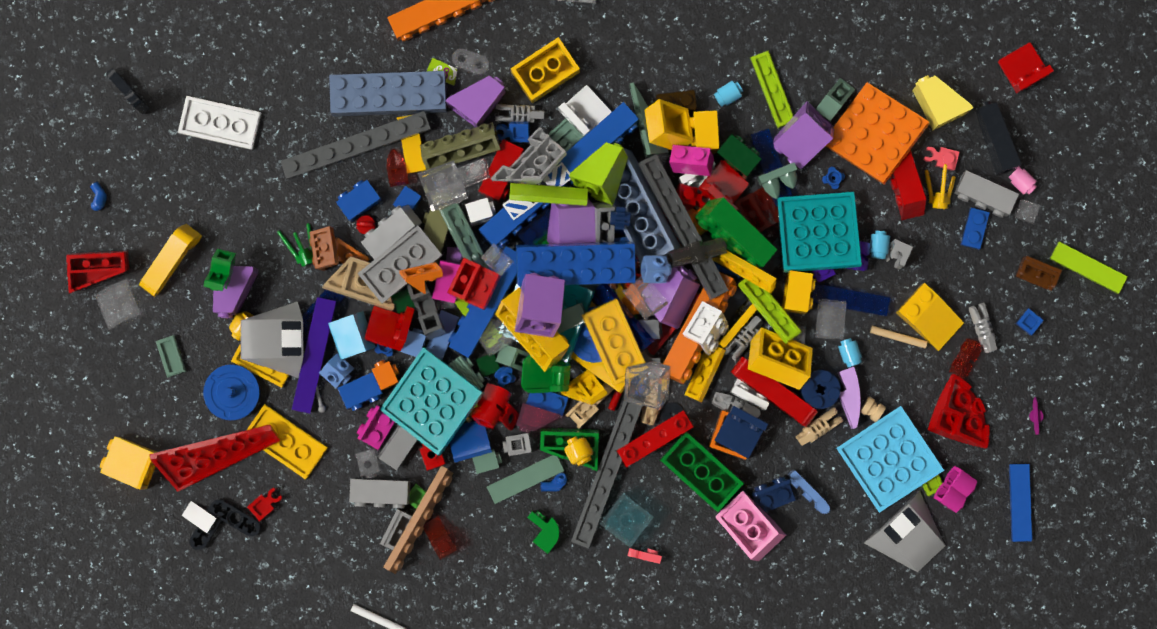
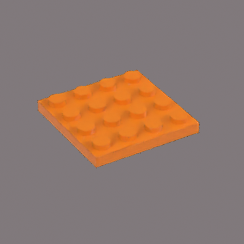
[825,82,930,185]

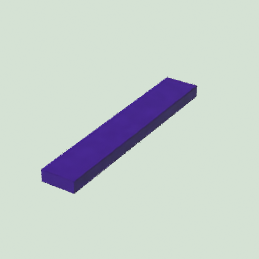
[291,297,336,414]

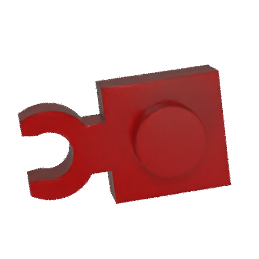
[676,184,708,208]
[247,488,283,521]

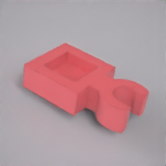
[923,147,959,171]
[628,548,662,564]

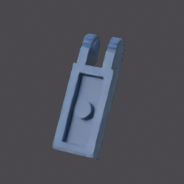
[788,470,830,514]

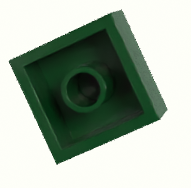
[715,134,761,179]

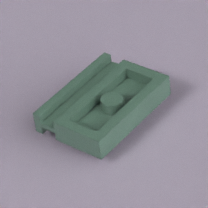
[548,118,584,152]

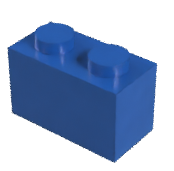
[336,180,382,222]
[337,372,383,411]

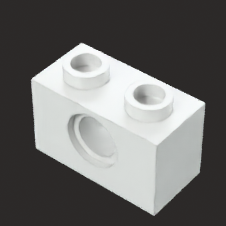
[465,198,496,227]

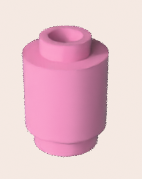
[1008,167,1037,195]

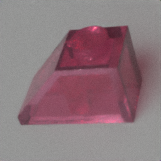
[516,403,560,434]

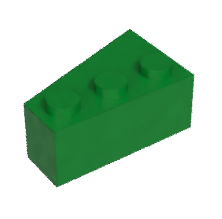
[540,428,599,471]

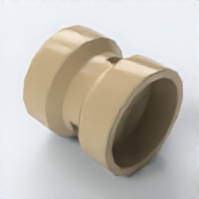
[860,396,886,422]

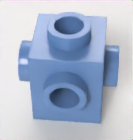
[640,255,672,283]
[319,353,354,388]

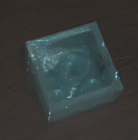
[599,493,653,547]

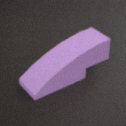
[838,367,861,429]

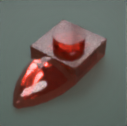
[386,149,409,187]

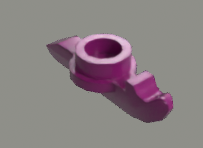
[1029,397,1043,435]

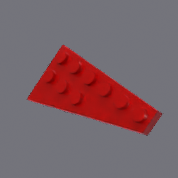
[149,425,280,492]

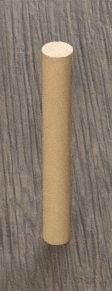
[870,326,928,349]

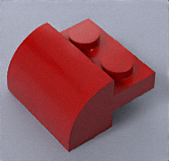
[447,258,501,310]

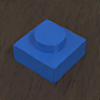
[1015,308,1044,336]

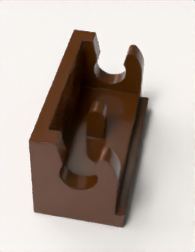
[1015,256,1062,291]

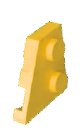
[561,370,608,405]

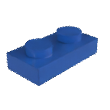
[961,208,990,250]
[526,392,568,416]

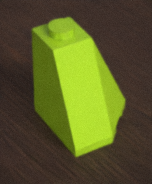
[569,142,628,205]

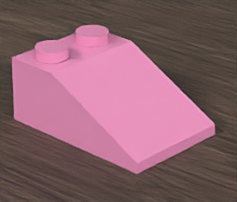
[715,491,786,561]

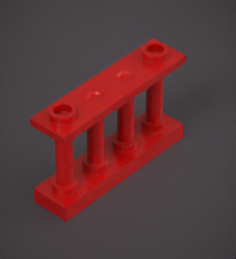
[617,410,693,467]

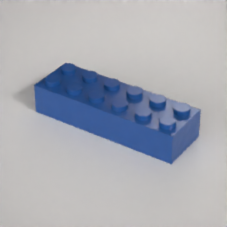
[516,242,636,286]

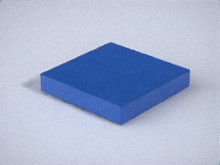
[450,421,492,462]

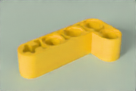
[139,224,202,297]

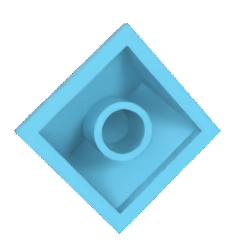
[328,311,376,359]

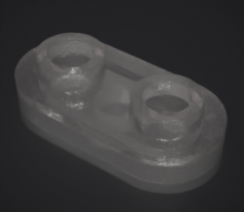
[452,49,489,75]

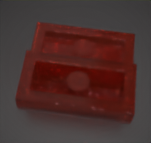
[734,187,779,233]

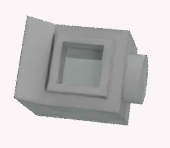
[503,433,532,456]

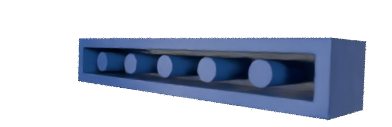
[448,246,517,358]

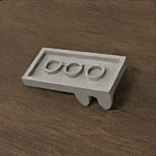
[357,225,442,304]

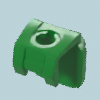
[521,355,571,393]

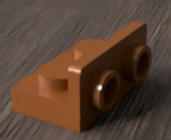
[309,226,339,271]

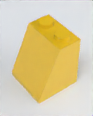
[100,436,157,490]

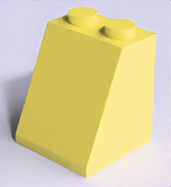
[912,75,973,130]

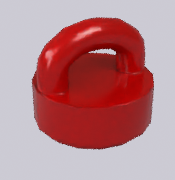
[356,215,376,235]

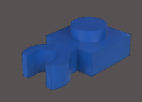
[496,122,530,142]

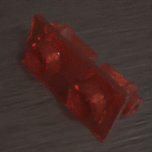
[949,338,982,379]

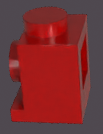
[419,444,446,471]

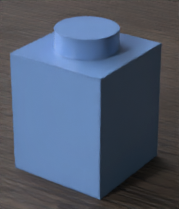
[401,328,427,357]

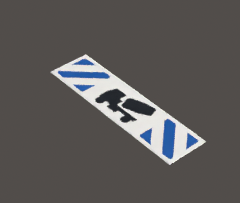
[502,162,571,220]

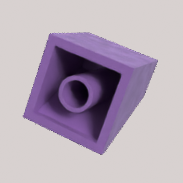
[446,76,505,128]
[773,101,834,170]
[547,198,596,244]
[639,263,700,329]
[213,266,258,319]
[515,273,565,338]

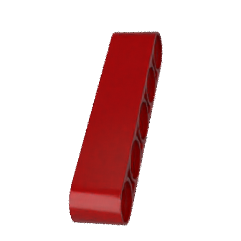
[731,357,818,428]

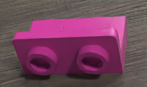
[357,405,395,450]

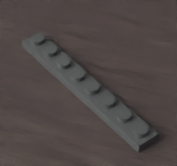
[281,111,431,180]
[638,154,729,300]
[571,397,644,549]

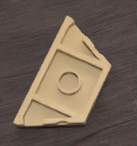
[322,256,394,311]

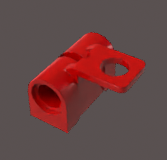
[471,383,519,430]

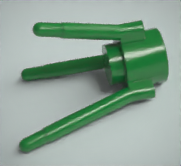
[277,223,313,267]

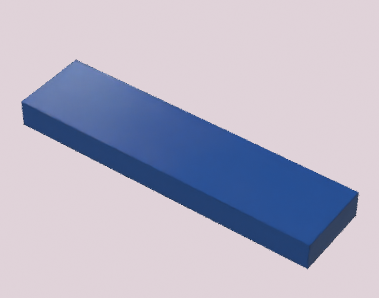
[1009,464,1032,542]

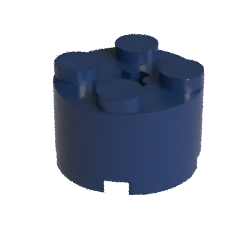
[799,370,840,409]

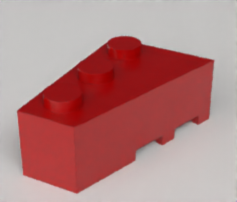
[890,150,926,220]
[66,251,129,293]

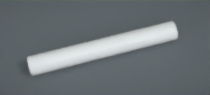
[350,604,406,629]

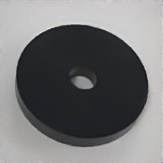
[661,402,683,421]

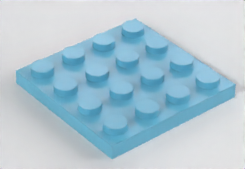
[836,406,944,513]

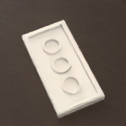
[178,96,262,150]

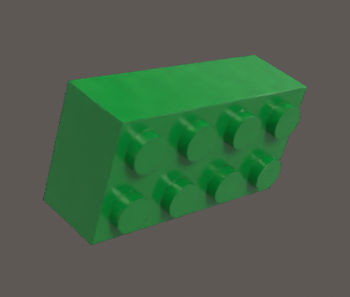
[694,197,777,268]
[660,432,744,512]

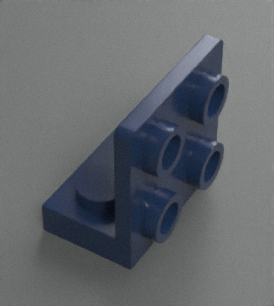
[715,406,768,458]
[751,476,796,512]

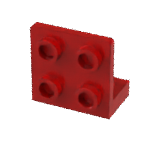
[998,42,1054,94]
[698,160,749,210]
[364,306,414,351]

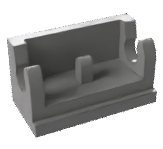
[886,239,913,269]
[377,425,417,470]
[380,509,412,550]

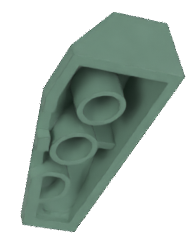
[629,82,670,159]

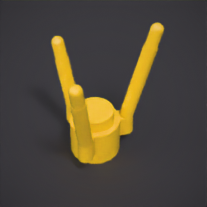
[925,164,956,209]

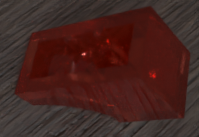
[423,516,458,560]

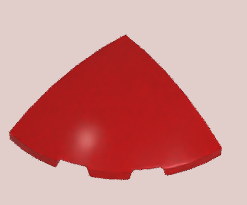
[928,374,989,449]

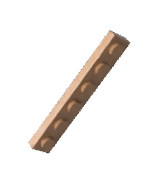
[384,466,453,575]

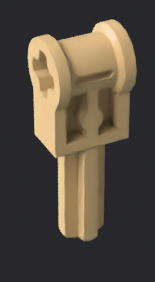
[565,383,614,429]

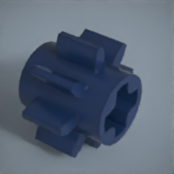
[610,207,630,230]

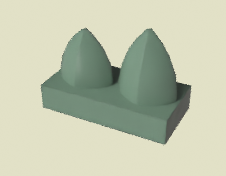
[757,162,797,199]

